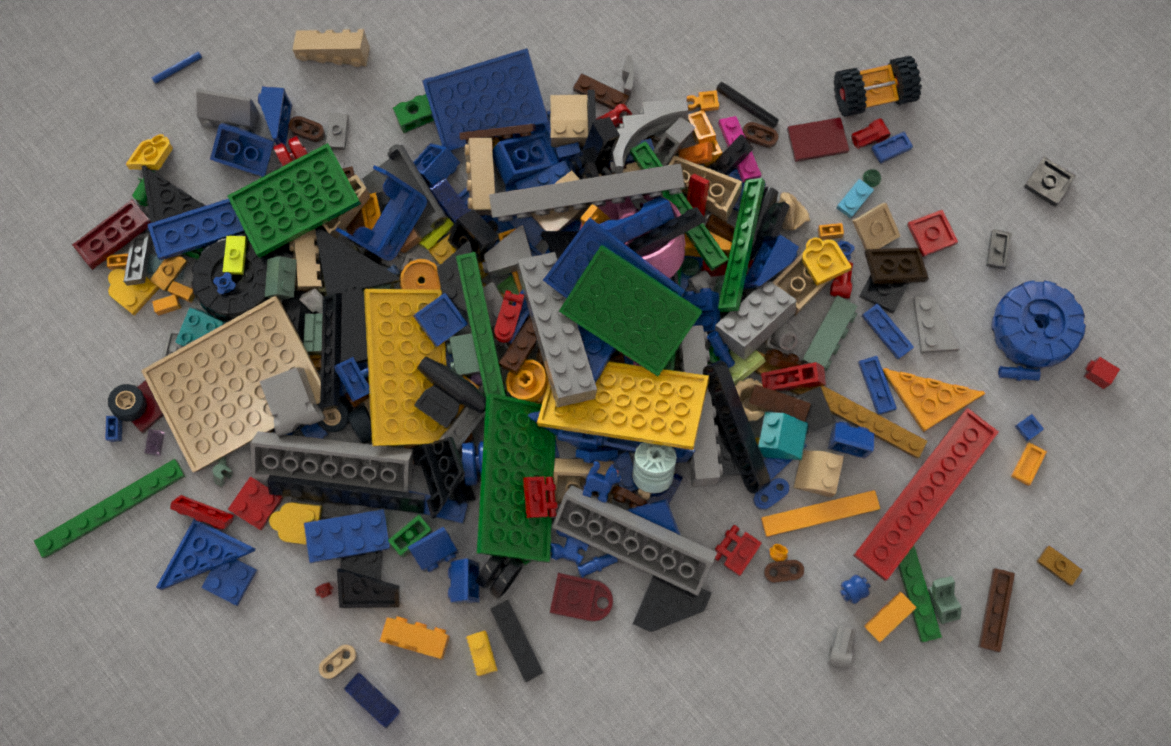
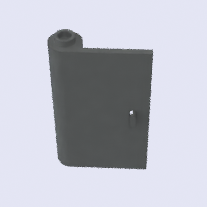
[362,144,447,239]

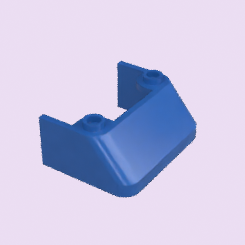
[336,165,427,261]

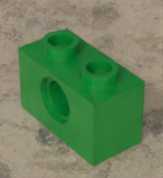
[393,94,434,134]
[388,515,433,558]

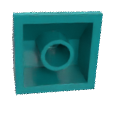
[758,412,808,460]

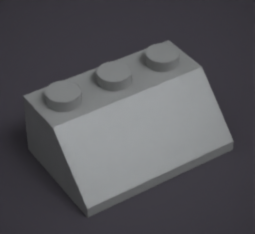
[196,89,260,134]

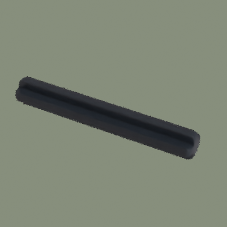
[716,82,779,128]

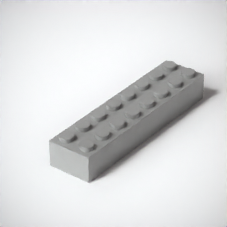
[517,252,597,407]
[677,325,723,487]
[251,431,413,492]
[552,485,717,596]

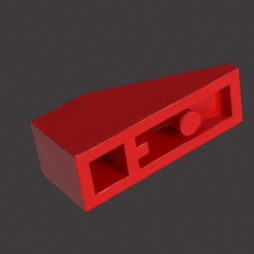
[761,362,826,391]

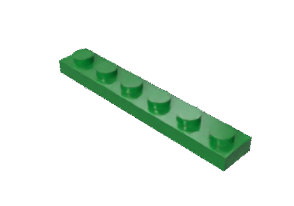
[898,545,942,643]

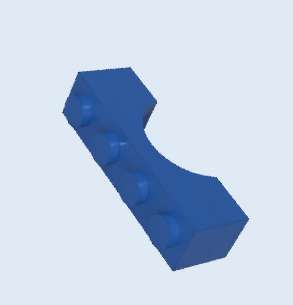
[599,196,675,243]

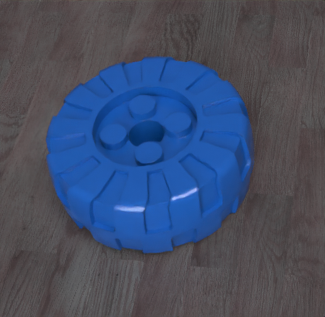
[991,280,1086,369]

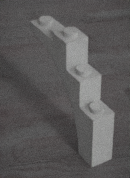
[610,98,688,174]

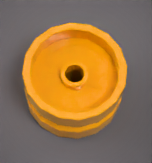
[400,259,441,290]
[506,360,549,404]

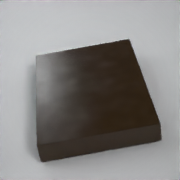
[864,248,929,284]

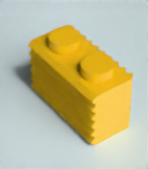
[466,631,498,676]

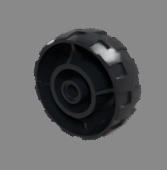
[191,237,274,322]

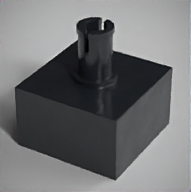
[448,209,499,264]

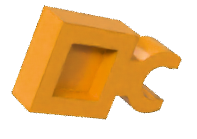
[686,90,719,111]

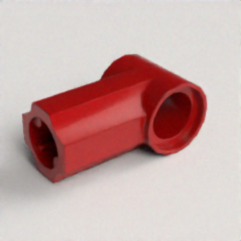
[596,104,632,127]
[851,118,891,149]
[830,261,853,299]

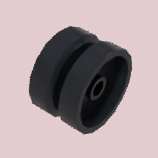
[476,556,524,600]

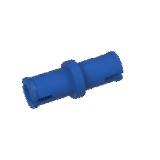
[707,331,735,368]
[998,366,1041,381]
[577,553,618,578]

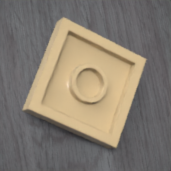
[852,203,901,251]

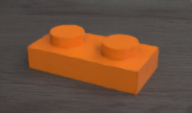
[678,142,713,165]

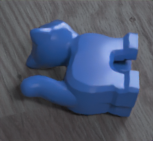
[582,461,622,503]
[550,530,589,565]

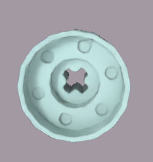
[632,442,677,493]

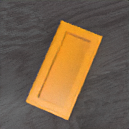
[1011,442,1047,486]

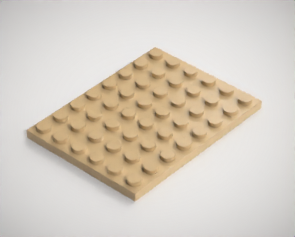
[141,296,321,473]

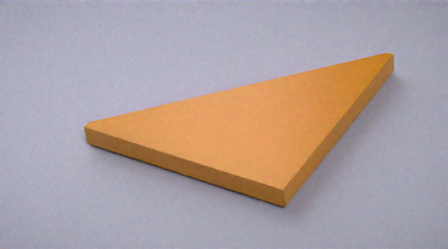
[882,368,986,432]

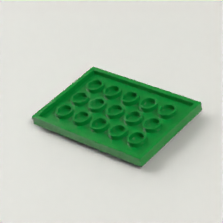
[227,143,361,258]
[559,245,702,376]

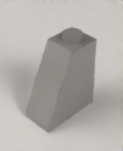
[653,117,696,166]
[482,225,532,278]

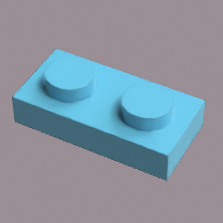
[836,179,874,219]

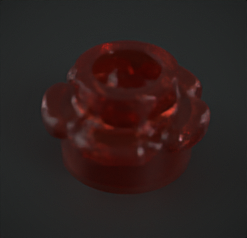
[314,581,334,599]

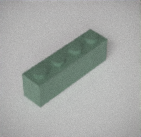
[801,295,858,371]

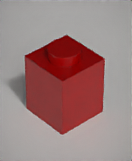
[1083,357,1120,389]

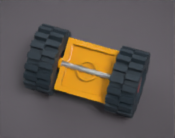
[833,56,922,117]

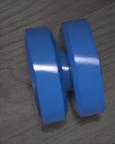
[462,441,484,486]

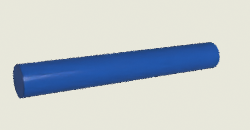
[151,51,202,84]

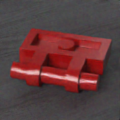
[523,477,558,518]
[714,524,762,576]

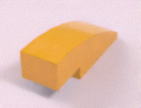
[688,110,722,167]

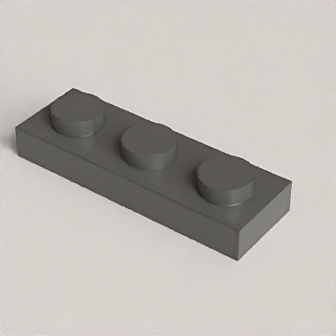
[123,233,152,286]

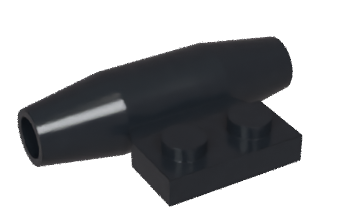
[749,187,790,260]
[414,356,486,429]

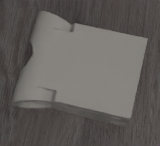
[260,367,325,437]

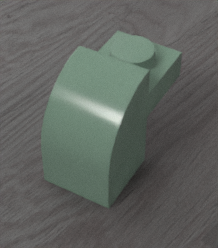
[929,576,961,624]

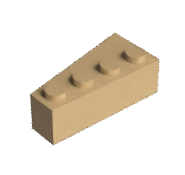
[292,29,370,67]
[464,138,495,215]
[669,155,742,222]
[289,229,322,292]

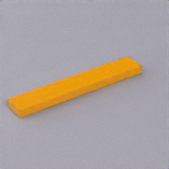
[761,490,881,537]

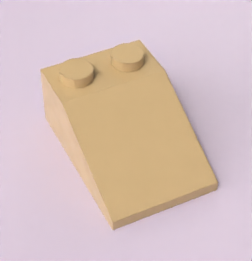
[551,95,588,147]
[531,171,592,231]

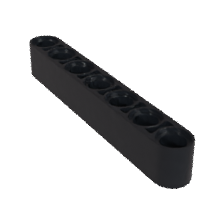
[703,360,770,494]

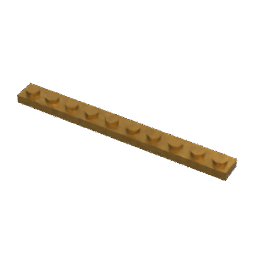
[754,351,927,459]

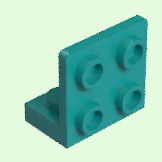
[175,307,227,346]

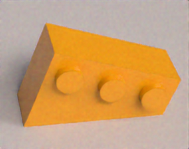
[379,616,450,660]

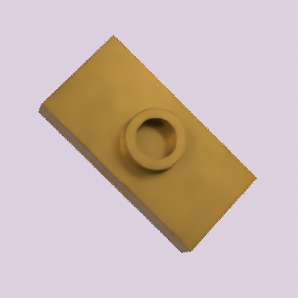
[150,255,189,292]
[1036,545,1083,586]

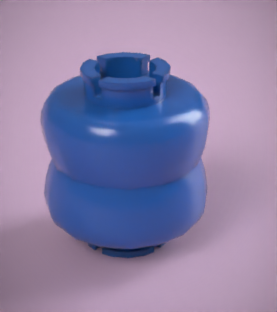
[840,575,871,604]

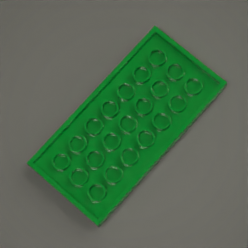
[477,393,556,563]

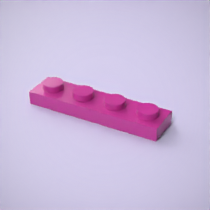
[718,116,761,183]

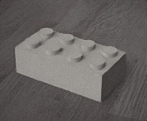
[715,280,797,360]

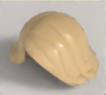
[779,192,810,231]
[735,378,768,422]

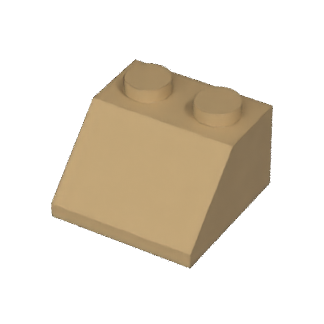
[793,450,844,498]

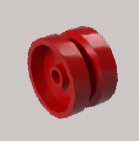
[273,136,308,166]

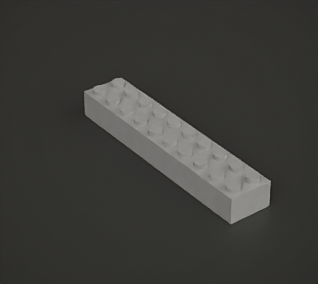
[489,163,685,222]

